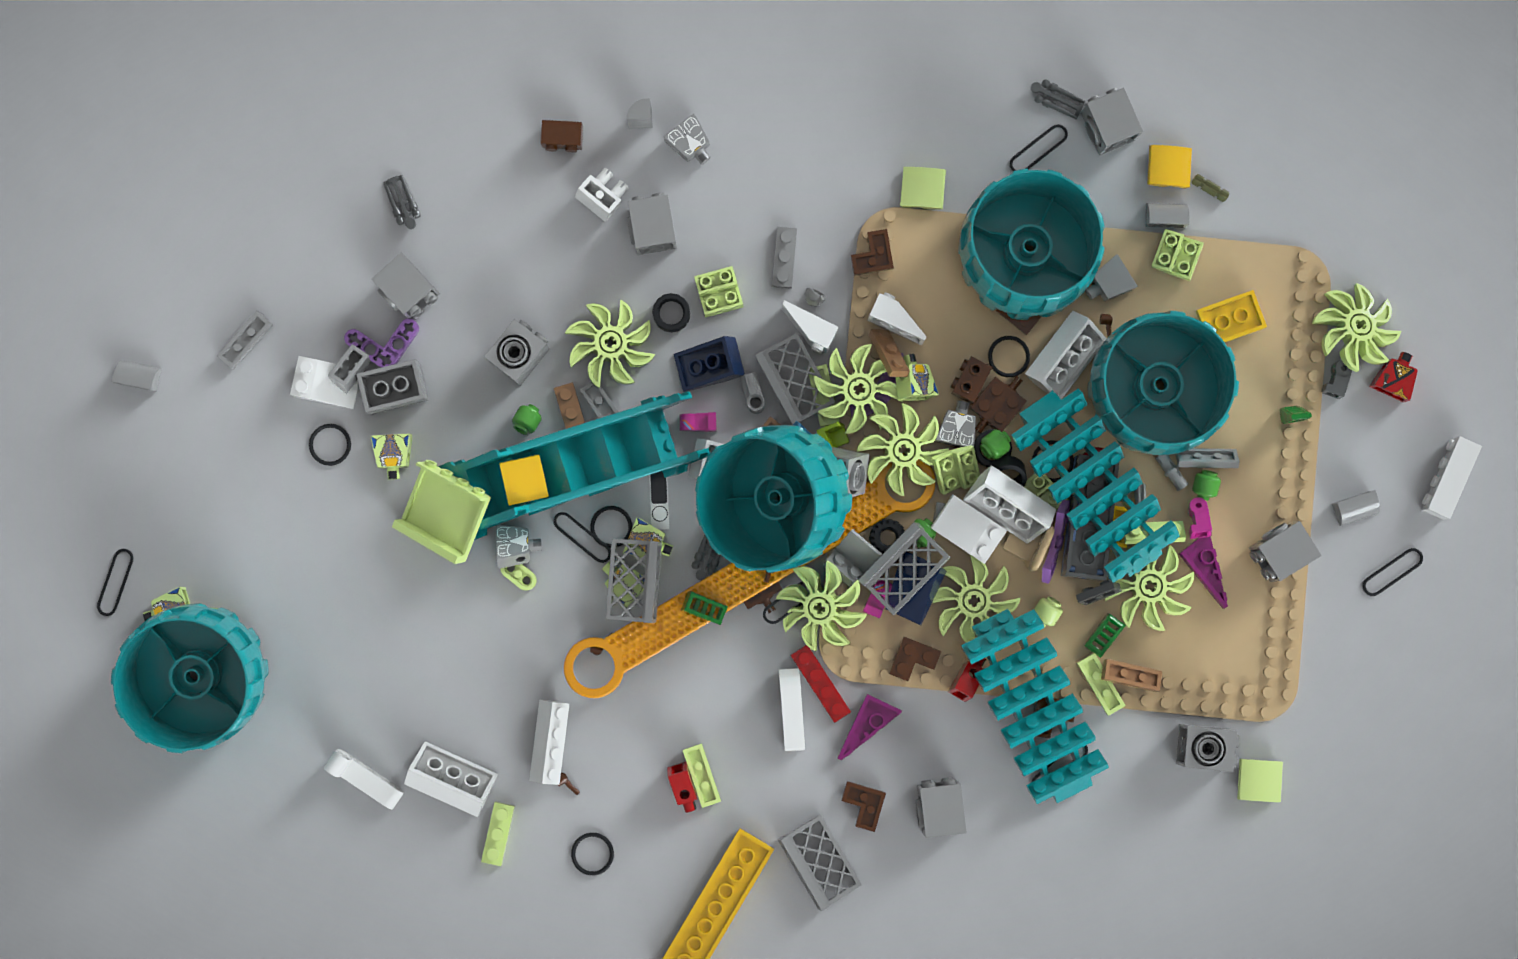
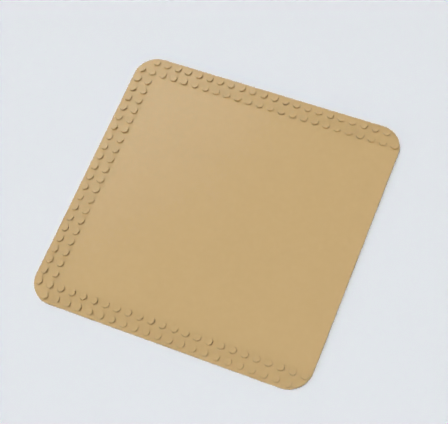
[819,207,1331,722]

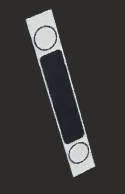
[649,412,669,530]

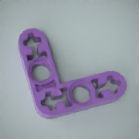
[344,319,419,368]

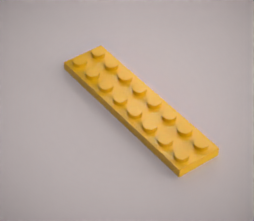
[662,828,774,959]

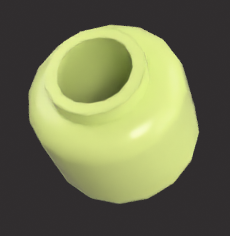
[1034,596,1063,627]

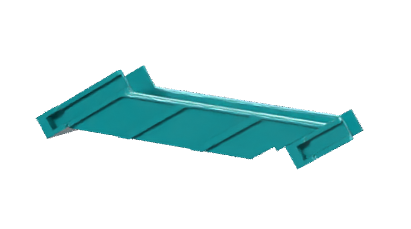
[438,392,710,540]

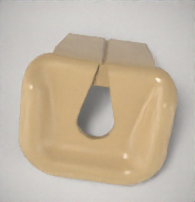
[1003,526,1055,571]

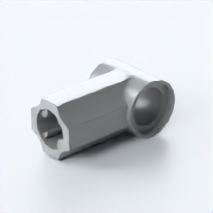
[740,372,765,414]

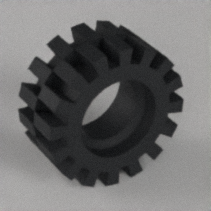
[869,519,905,554]

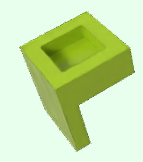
[816,422,850,448]

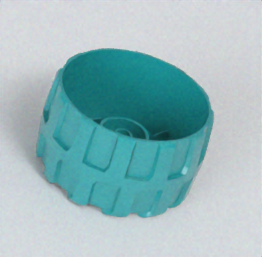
[958,169,1105,320]
[1087,310,1239,455]
[695,425,852,573]
[111,603,269,754]

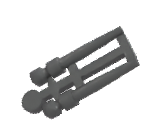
[1031,79,1085,119]
[383,175,421,229]
[691,535,721,580]

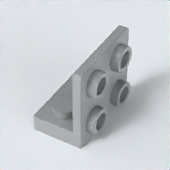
[823,530,883,587]

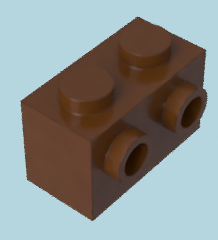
[541,120,583,153]
[950,356,993,404]

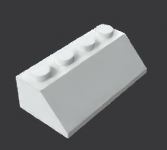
[1025,311,1107,400]
[963,465,1056,544]
[404,742,498,817]

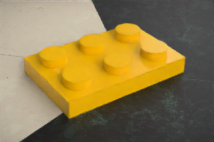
[1196,290,1267,342]

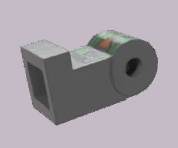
[1321,360,1352,399]

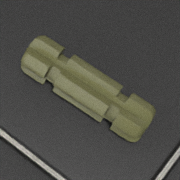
[1192,174,1230,202]

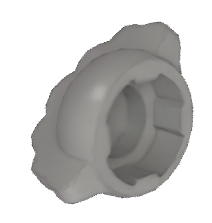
[805,288,826,307]

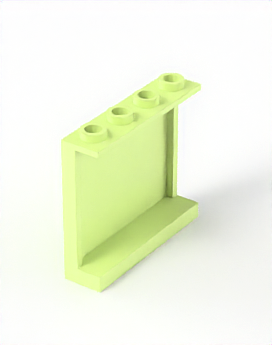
[392,460,491,564]

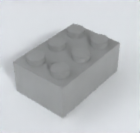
[357,359,428,415]

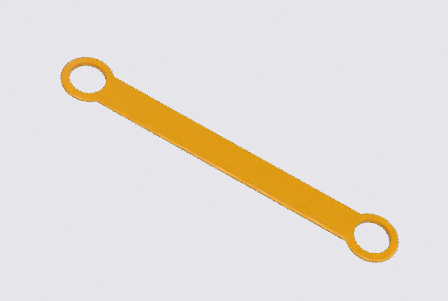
[564,453,936,698]

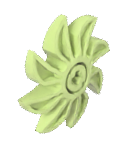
[1312,283,1401,372]
[565,300,655,388]
[814,344,903,434]
[856,403,949,496]
[1105,544,1194,631]
[932,555,1020,643]
[776,561,867,651]

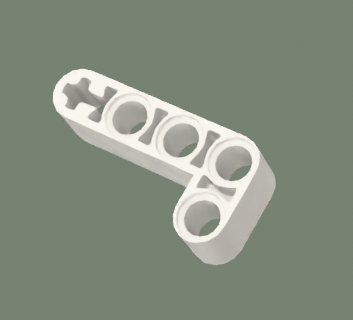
[779,668,805,752]
[323,749,404,810]

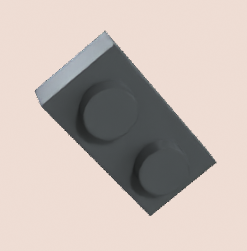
[1076,580,1122,605]

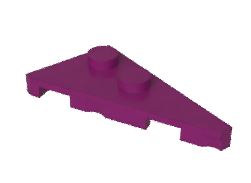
[1179,533,1228,609]
[837,694,902,760]

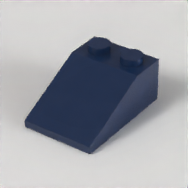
[674,336,745,392]
[885,552,947,626]

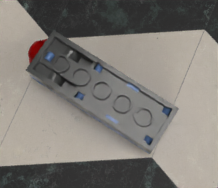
[1061,447,1119,581]

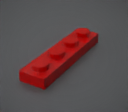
[790,645,851,723]

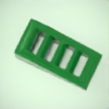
[1279,406,1312,424]
[681,591,728,625]
[1084,613,1126,658]

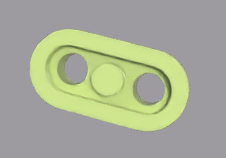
[500,564,537,590]

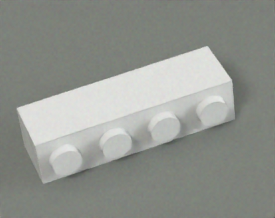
[1422,436,1482,520]
[529,700,569,785]

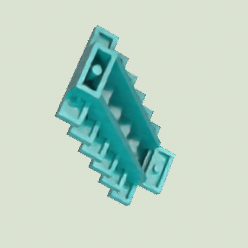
[1011,388,1180,583]
[961,609,1109,804]

